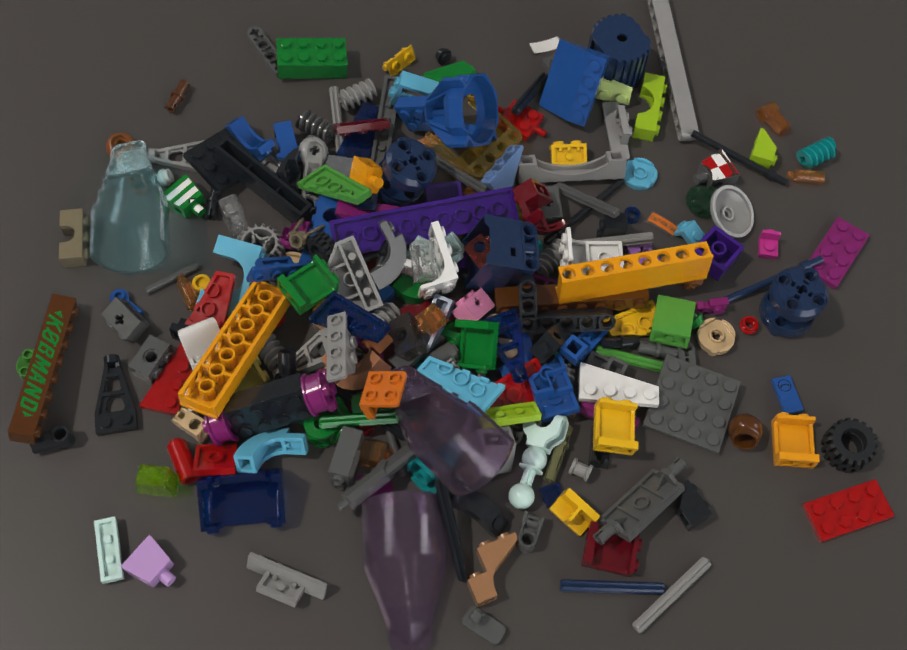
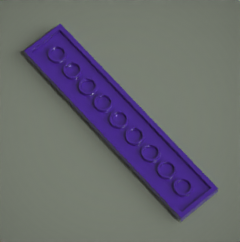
[329,186,519,254]

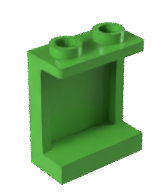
[649,294,696,349]

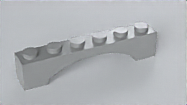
[516,150,627,184]

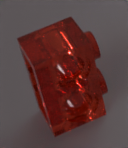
[463,233,490,269]

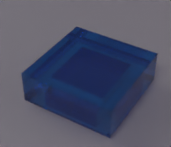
[539,482,562,509]

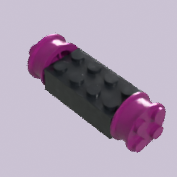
[202,368,338,446]

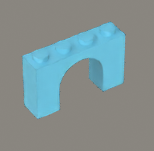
[196,235,267,320]

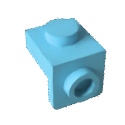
[673,220,705,244]

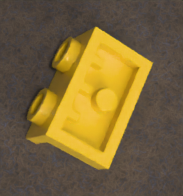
[549,140,587,165]

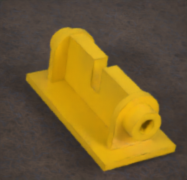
[382,45,416,76]

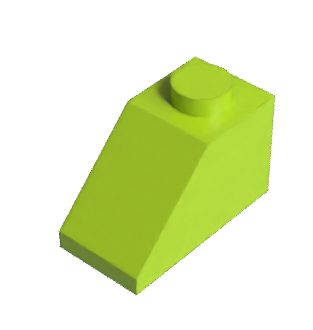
[749,128,778,169]

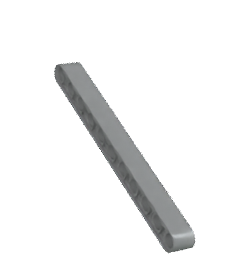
[647,0,699,141]

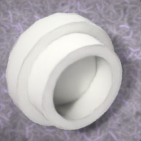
[154,168,174,187]

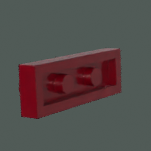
[334,118,390,136]

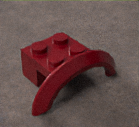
[512,178,569,234]

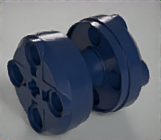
[377,137,437,207]
[759,267,828,337]

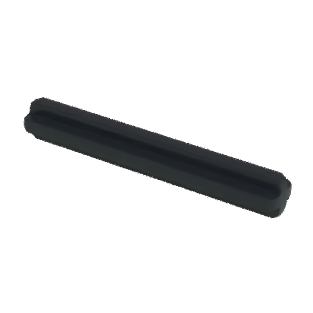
[511,72,548,115]

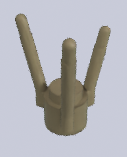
[289,217,324,251]

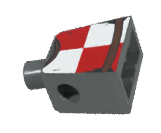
[693,149,740,190]

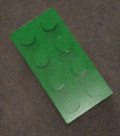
[276,38,348,79]

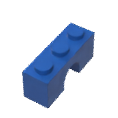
[309,195,341,238]

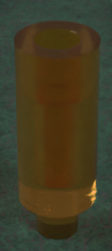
[787,169,825,184]
[176,274,198,311]

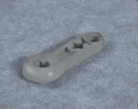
[299,137,329,212]

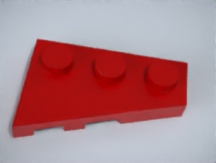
[185,271,237,330]

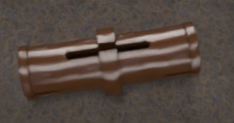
[164,79,191,113]

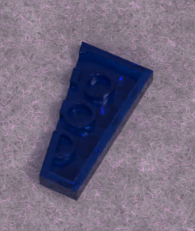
[335,102,379,159]
[308,291,391,343]

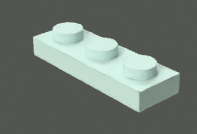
[94,516,124,584]

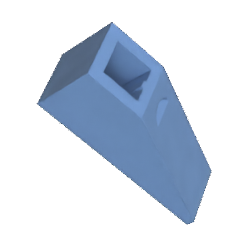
[480,145,524,191]

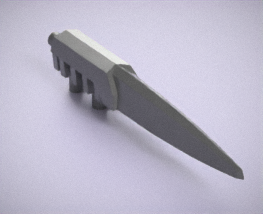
[336,415,457,511]

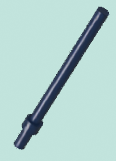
[725,256,824,303]

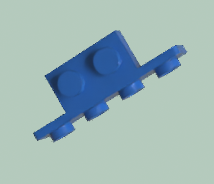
[246,256,310,282]

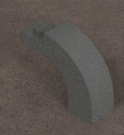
[369,219,407,290]

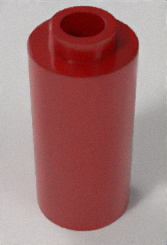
[166,438,200,485]

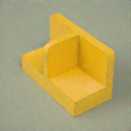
[549,488,600,536]

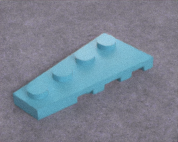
[417,356,505,418]

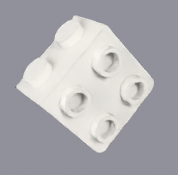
[178,317,220,370]

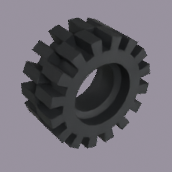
[306,231,335,263]

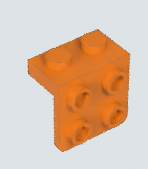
[359,371,407,419]

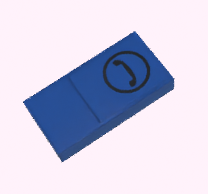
[770,375,804,415]

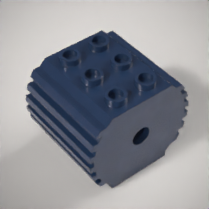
[588,13,651,91]

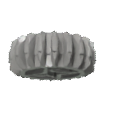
[237,223,286,258]

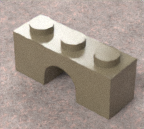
[59,208,90,268]

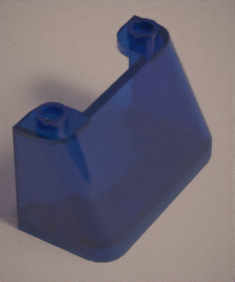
[196,468,287,534]

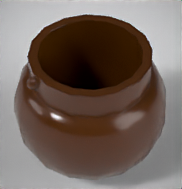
[728,413,763,450]

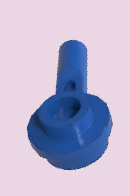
[109,289,144,315]

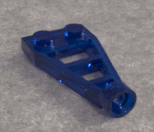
[479,308,529,383]

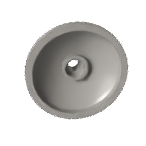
[710,185,754,238]

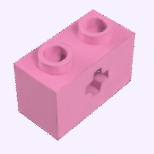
[451,287,495,321]

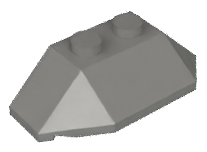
[327,236,384,313]

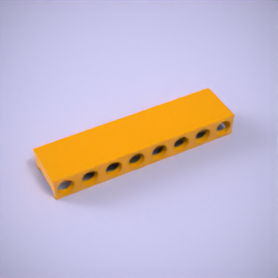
[555,241,714,304]
[178,281,290,420]

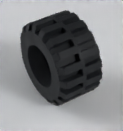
[821,418,879,473]

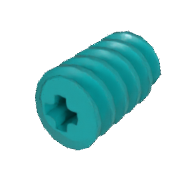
[796,137,836,170]

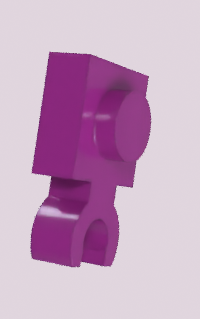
[694,297,729,315]

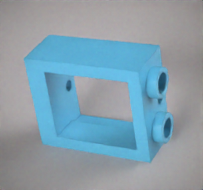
[388,70,439,106]

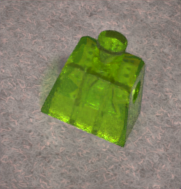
[135,464,179,497]

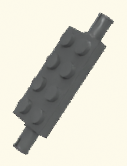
[593,457,686,545]

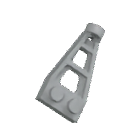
[147,140,204,173]
[272,326,327,377]

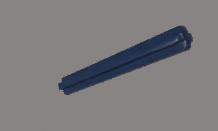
[560,579,665,595]

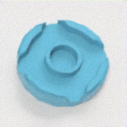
[623,157,658,191]

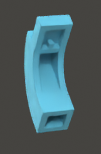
[233,428,309,473]

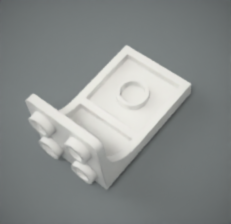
[418,221,459,300]
[559,227,624,278]

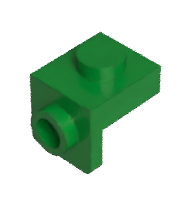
[441,321,461,350]

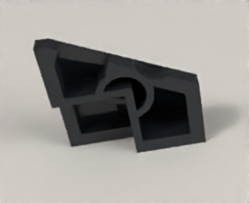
[276,148,303,195]

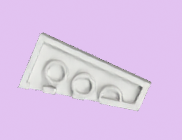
[578,362,659,408]

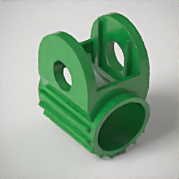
[304,397,356,448]

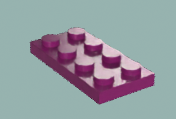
[809,217,870,290]

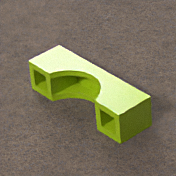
[632,72,667,142]

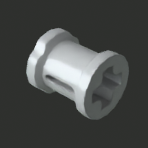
[568,457,593,482]

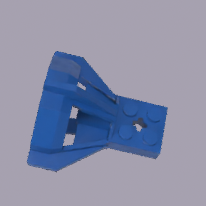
[394,73,499,148]

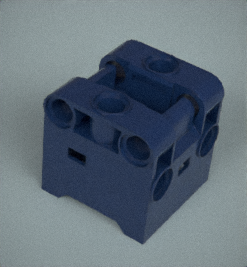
[462,214,540,293]

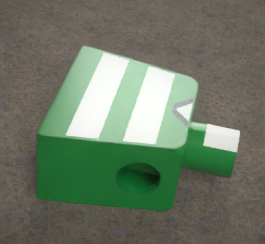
[160,174,206,218]

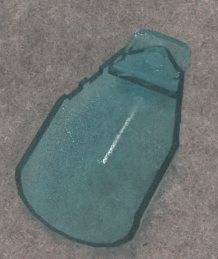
[89,140,170,274]

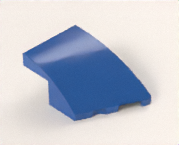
[528,353,580,423]

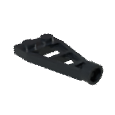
[94,354,138,436]

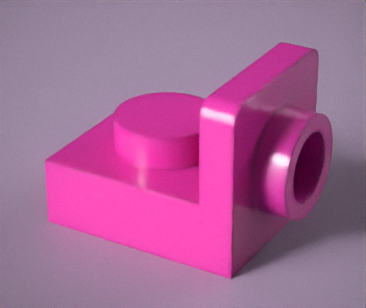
[758,229,781,260]

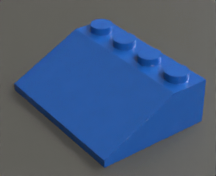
[539,39,610,127]

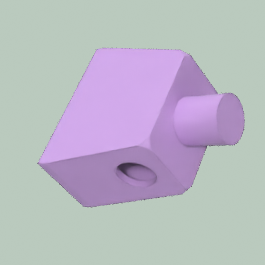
[121,535,176,587]

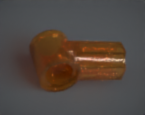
[756,101,791,135]

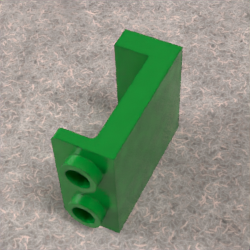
[277,255,340,315]
[455,319,499,373]

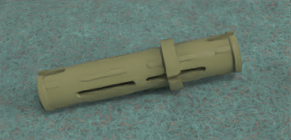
[543,425,574,484]

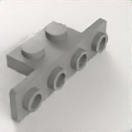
[602,101,632,161]
[326,311,358,383]
[246,552,328,608]

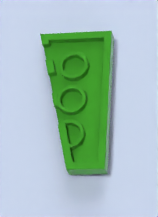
[297,164,372,205]

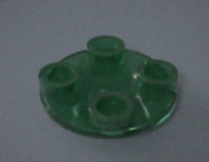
[685,186,716,217]

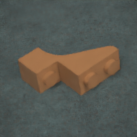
[467,532,517,608]

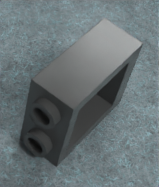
[328,426,364,490]

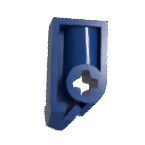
[273,120,300,162]

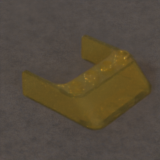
[423,94,522,179]

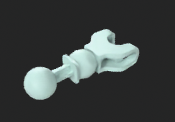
[508,415,569,509]

